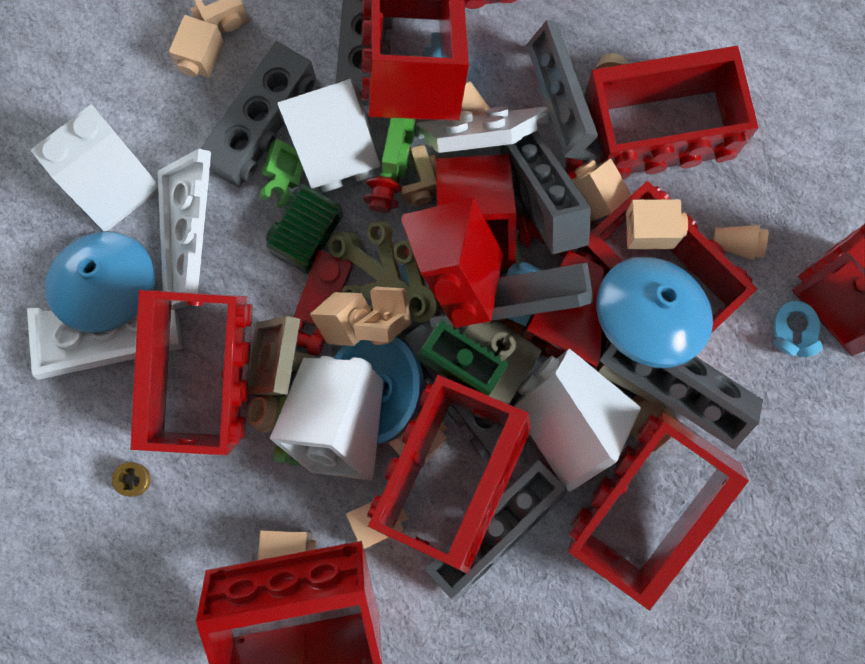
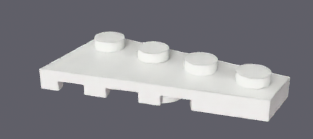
[158,149,211,310]
[27,308,183,380]

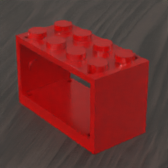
[361,0,469,121]
[584,45,759,179]
[576,180,758,333]
[791,223,865,356]
[130,290,253,456]
[367,375,532,574]
[567,409,749,611]
[196,541,382,664]

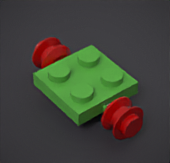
[363,118,416,213]

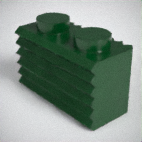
[266,185,344,274]
[417,320,508,396]

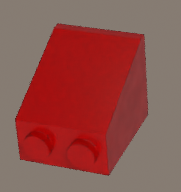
[436,154,516,270]
[401,197,503,328]
[524,251,604,369]

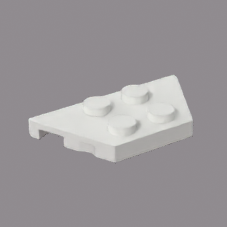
[416,106,552,153]

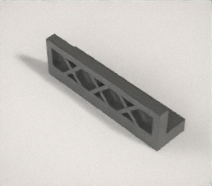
[526,20,605,163]
[429,263,594,330]

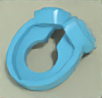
[772,301,823,357]

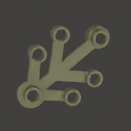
[328,221,441,323]

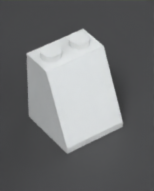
[278,79,382,192]
[30,104,158,232]
[514,348,641,492]
[270,356,383,481]

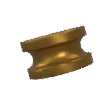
[112,462,151,497]

